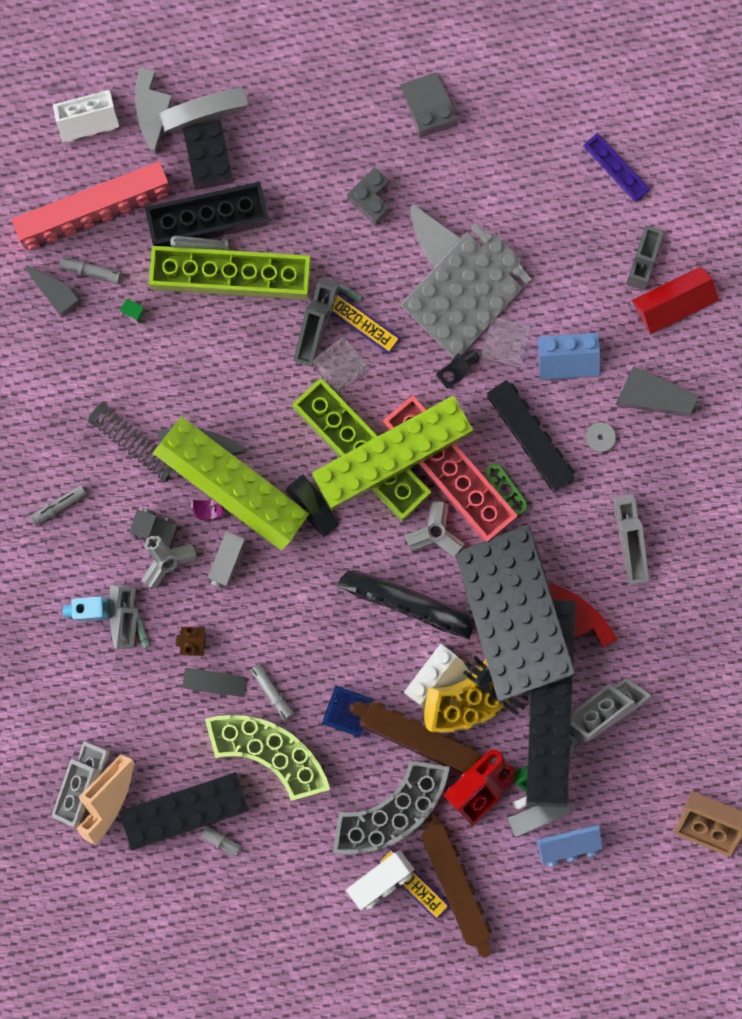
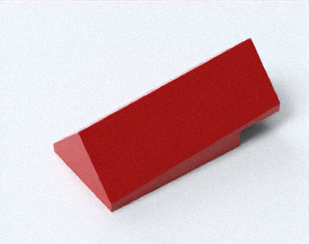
[632,267,719,335]

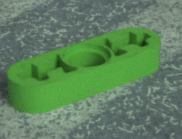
[485,464,527,515]

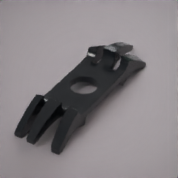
[463,655,529,716]

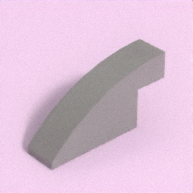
[135,67,173,155]
[159,87,248,132]
[410,204,460,267]
[613,494,649,585]

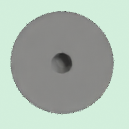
[586,422,616,452]

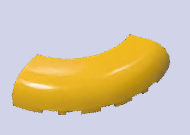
[424,659,510,732]

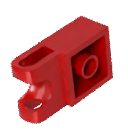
[443,749,516,827]

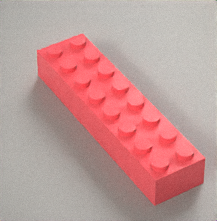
[11,161,171,251]
[382,395,518,542]

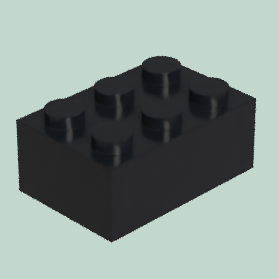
[182,121,234,190]

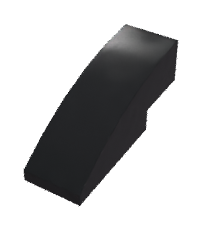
[286,474,339,538]

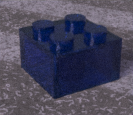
[321,685,374,738]

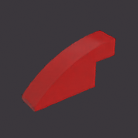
[548,583,617,648]

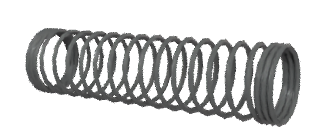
[88,402,176,483]

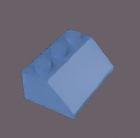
[537,333,600,380]
[536,825,603,867]

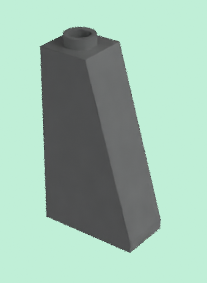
[615,366,700,417]

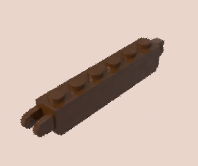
[349,701,482,774]
[421,811,492,958]

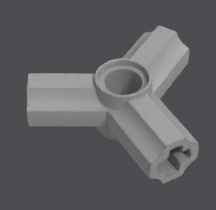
[405,502,465,558]
[142,536,196,589]

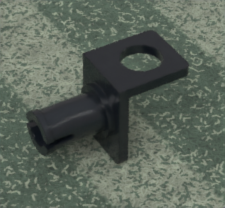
[436,349,480,389]

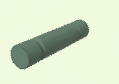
[331,279,363,303]
[136,613,151,649]

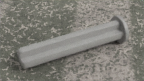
[171,236,229,250]

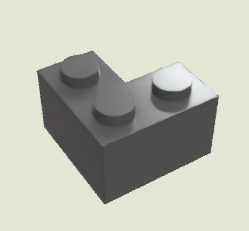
[347,167,389,227]
[129,508,179,549]

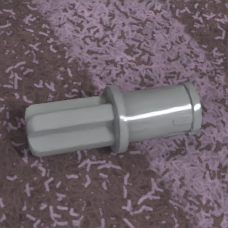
[201,825,241,856]

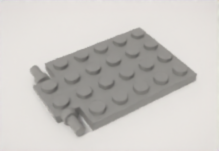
[400,223,531,358]

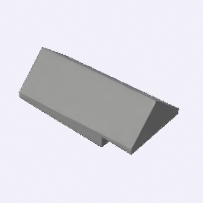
[571,678,652,745]
[51,741,113,828]

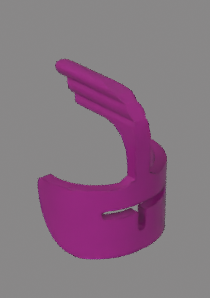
[190,499,224,521]

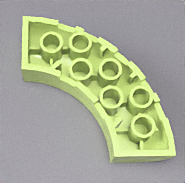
[205,715,330,801]

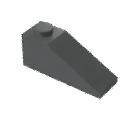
[25,265,80,318]

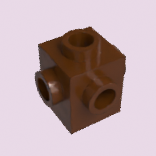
[176,626,206,656]

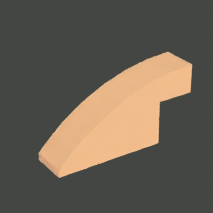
[76,754,134,845]

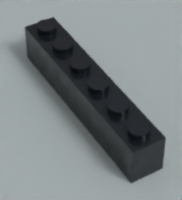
[486,380,575,493]

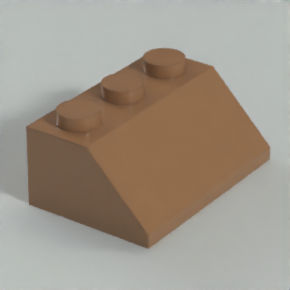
[673,791,742,857]

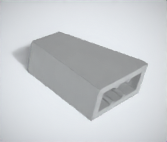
[208,531,247,589]

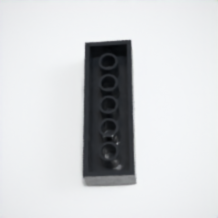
[145,182,270,247]
[119,772,249,850]

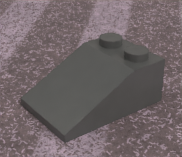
[400,72,457,138]

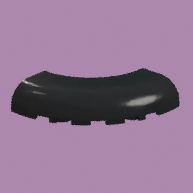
[337,570,473,640]

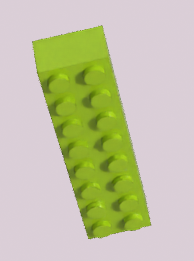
[149,246,311,300]
[292,378,431,522]
[312,395,473,511]
[153,416,309,551]

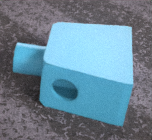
[63,597,110,622]

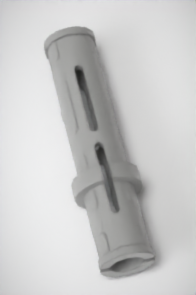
[61,256,121,284]
[29,484,87,526]
[250,664,294,721]

